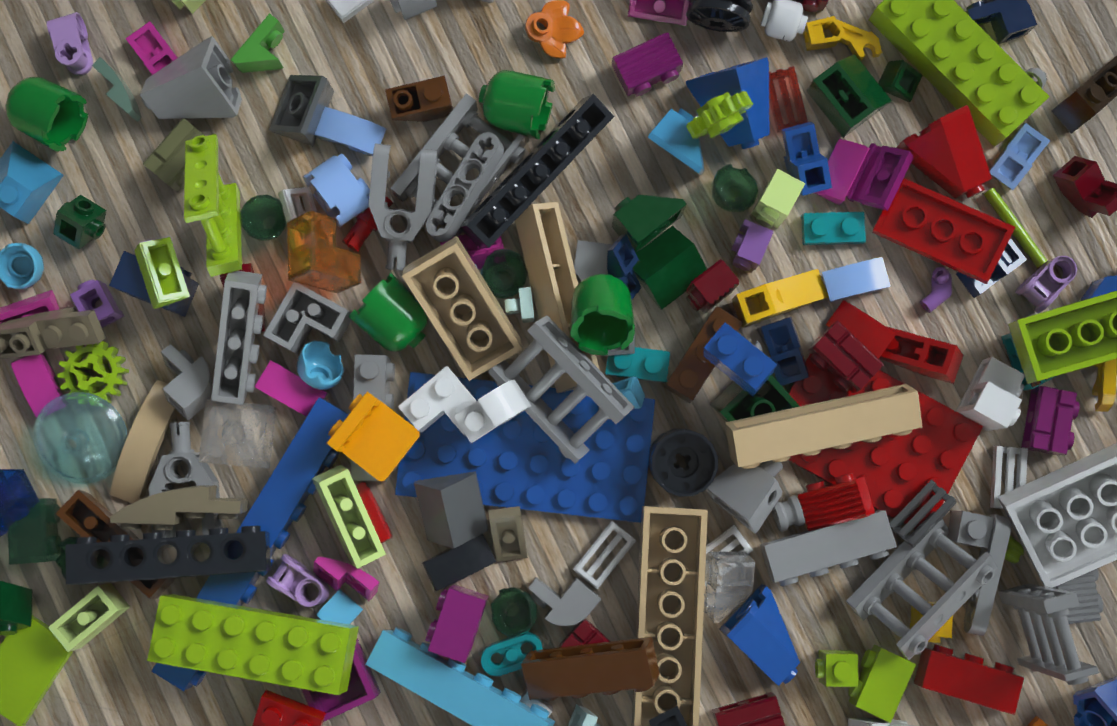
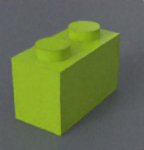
[848,644,916,723]

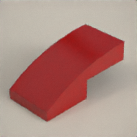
[826,300,897,359]

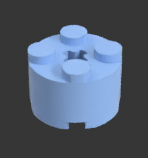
[303,153,370,227]

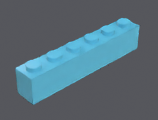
[365,627,555,726]

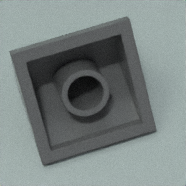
[269,75,334,147]
[414,471,489,549]

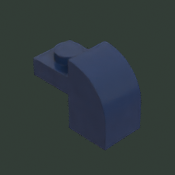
[966,0,1037,44]

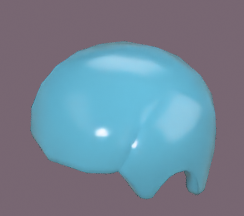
[0,243,44,289]
[297,340,344,390]

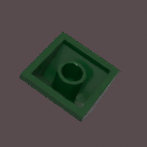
[632,226,707,310]

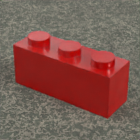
[914,644,1024,715]

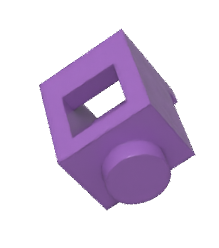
[731,219,774,271]
[70,280,124,328]

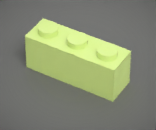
[312,465,386,569]

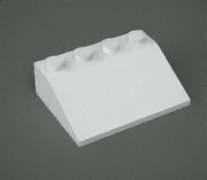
[998,443,1117,588]

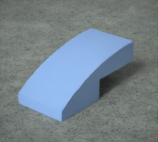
[314,107,386,156]
[989,123,1050,190]
[822,257,891,303]

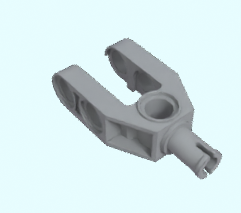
[369,143,438,271]
[149,422,222,548]

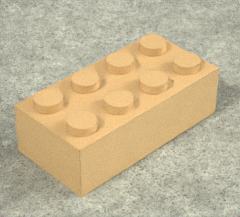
[402,236,523,381]

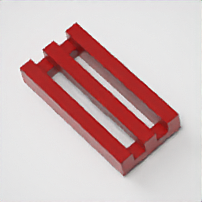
[355,481,393,543]

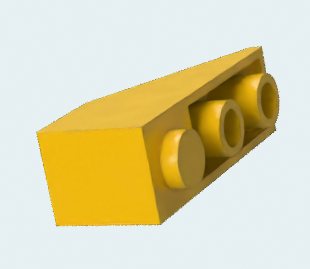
[732,269,828,328]

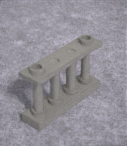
[390,93,526,235]
[489,315,635,464]
[846,511,998,660]
[998,584,1099,685]

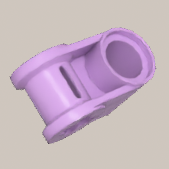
[47,12,93,76]
[1015,256,1077,314]
[266,554,329,607]

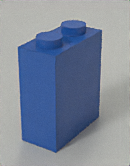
[704,322,777,397]

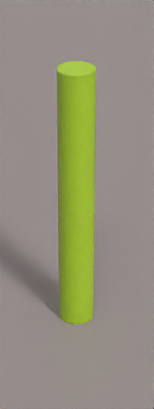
[983,187,1048,268]

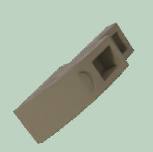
[0,307,106,359]
[110,485,248,530]

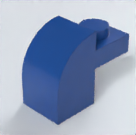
[782,122,832,196]

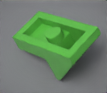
[230,13,285,73]

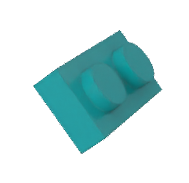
[801,212,866,245]
[605,347,670,383]

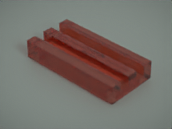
[769,66,808,133]

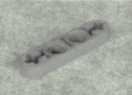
[426,132,504,242]
[964,514,1011,636]

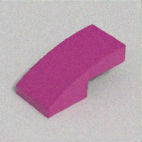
[125,21,178,75]
[11,353,69,421]
[254,360,328,417]
[313,557,379,601]

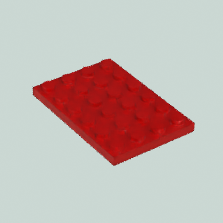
[787,337,983,530]

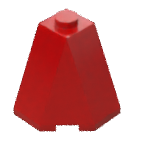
[896,105,992,199]

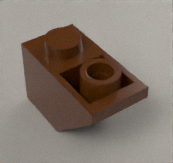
[385,75,453,122]

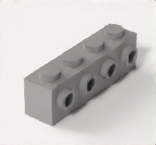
[211,271,267,405]
[351,354,395,481]
[759,510,897,586]

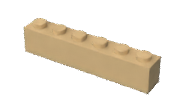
[515,202,599,393]
[725,384,922,469]

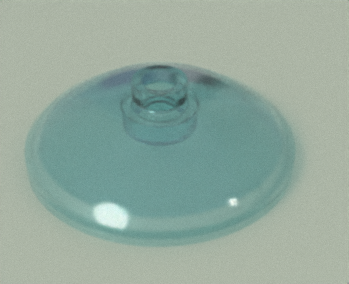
[33,392,128,484]

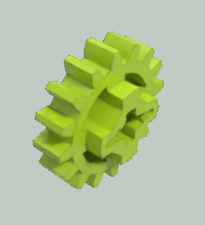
[686,91,753,139]
[57,341,129,407]

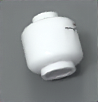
[761,0,808,42]

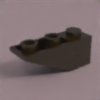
[1052,56,1117,134]

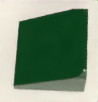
[878,60,923,102]

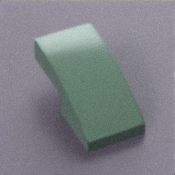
[92,57,142,122]

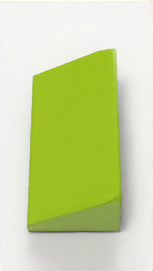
[135,237,190,309]

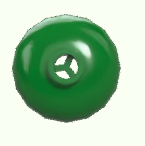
[479,70,555,140]
[5,77,88,151]
[349,273,428,352]
[570,274,635,356]

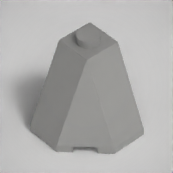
[140,36,242,119]

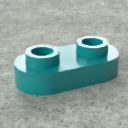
[481,632,543,676]

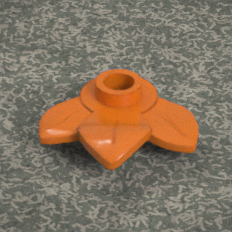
[525,0,584,59]

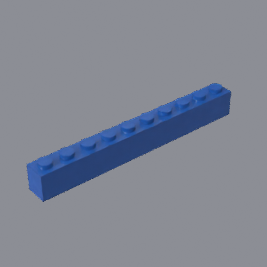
[151,397,349,691]

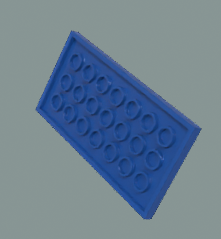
[395,372,655,523]

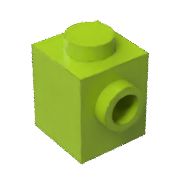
[815,650,858,687]

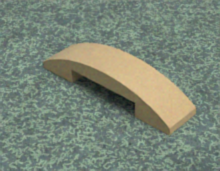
[110,380,178,503]

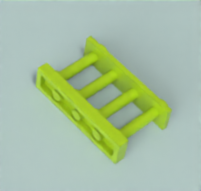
[184,134,242,277]

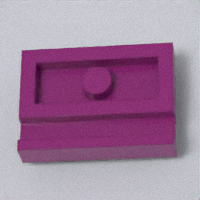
[846,143,914,211]

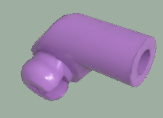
[920,267,952,313]

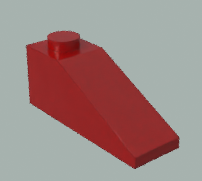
[879,326,964,384]

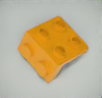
[327,392,420,481]

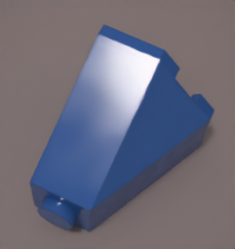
[686,57,770,149]
[719,584,800,686]
[1073,676,1117,726]

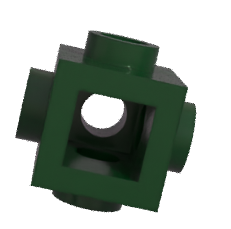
[53,195,107,249]

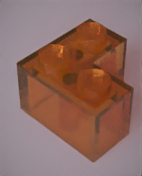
[287,210,361,293]

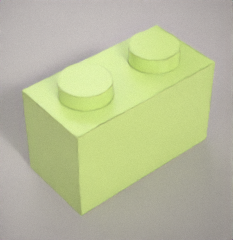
[751,169,806,229]
[48,583,130,652]

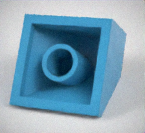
[648,108,705,175]
[0,141,64,224]

